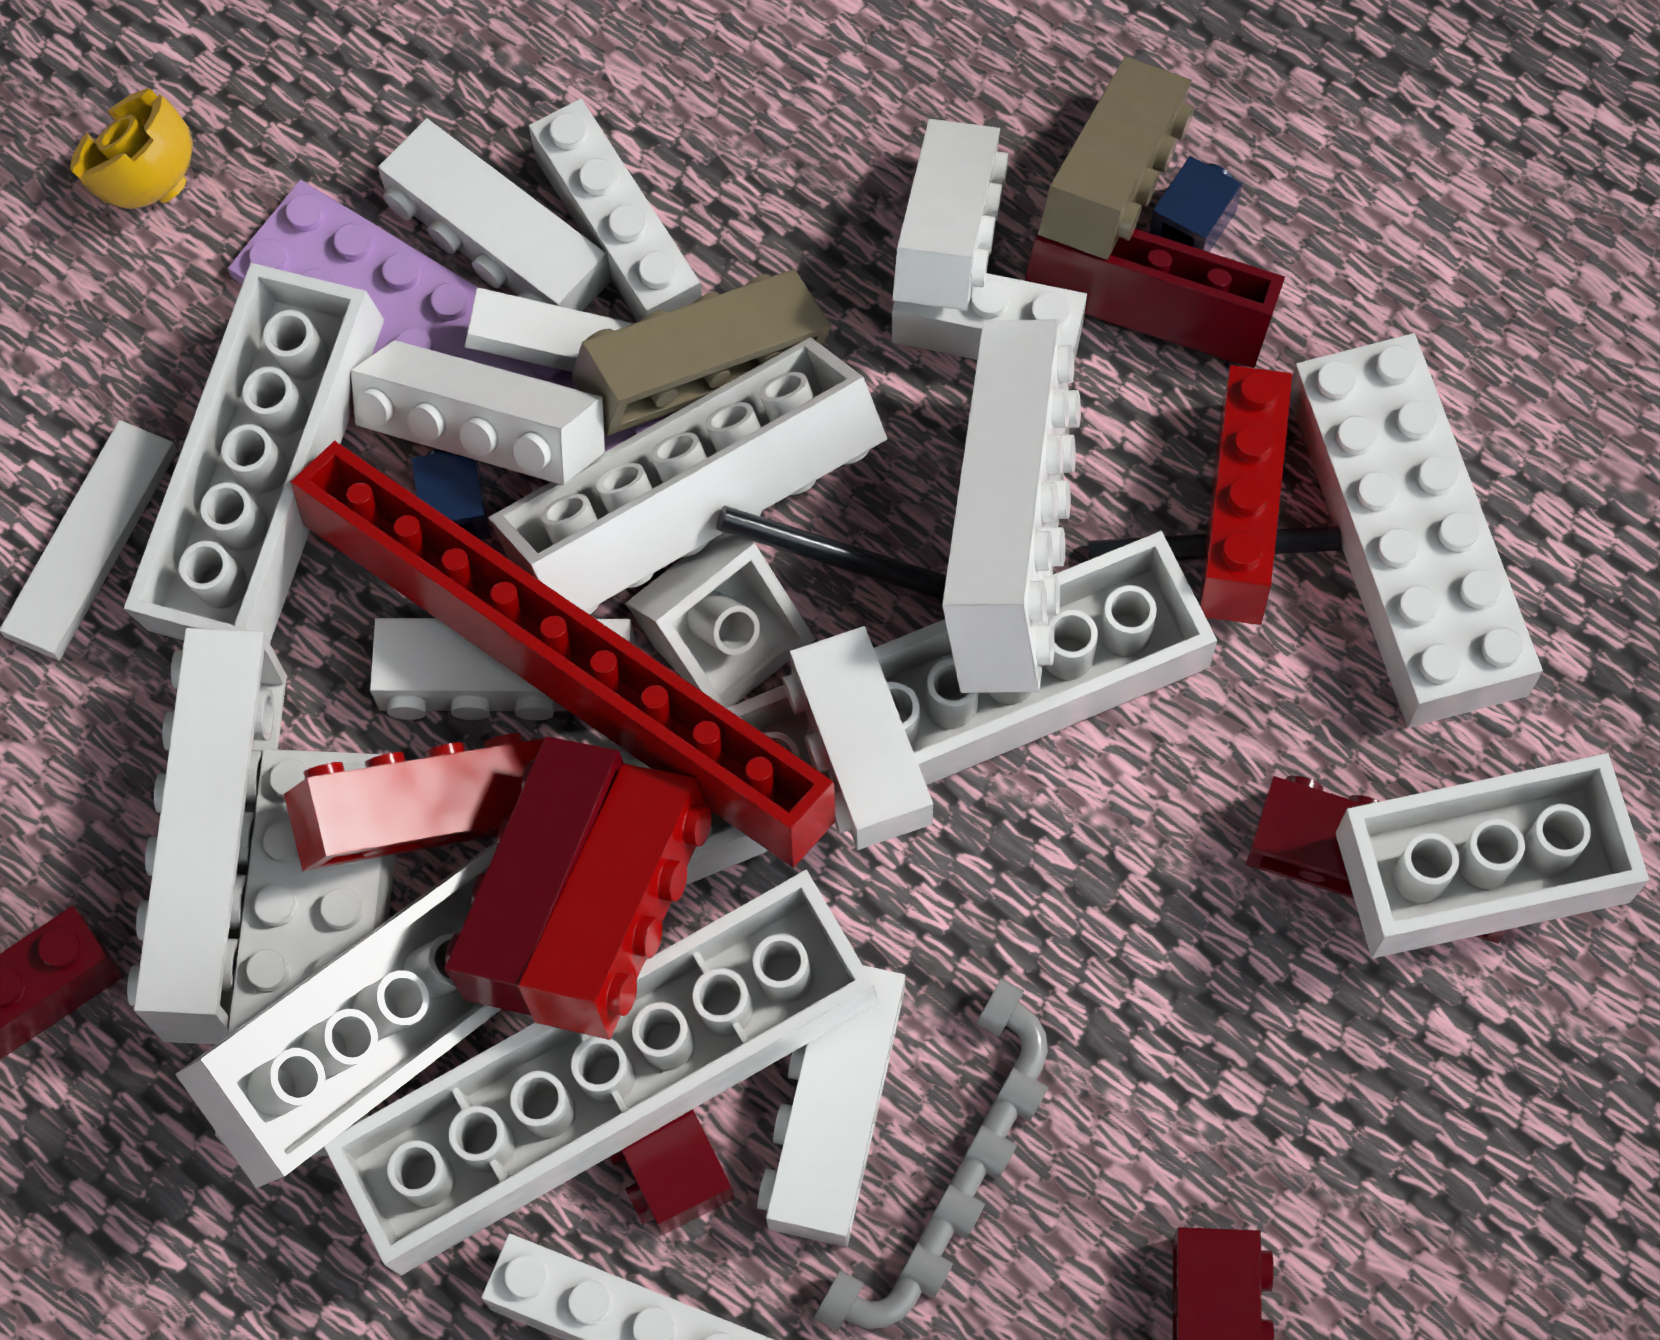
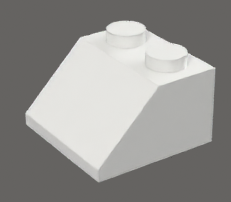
[625,532,816,708]

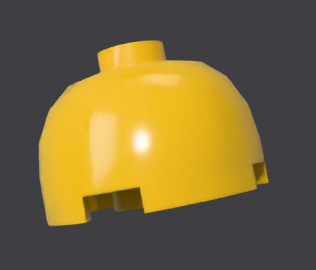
[70,88,193,209]

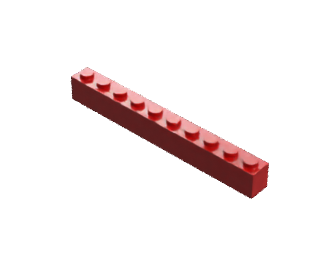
[290,440,836,868]

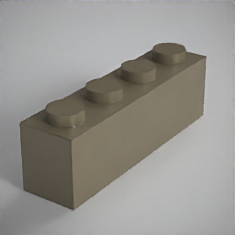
[1038,56,1195,260]
[571,269,831,436]

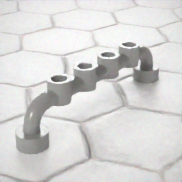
[814,978,1048,1332]

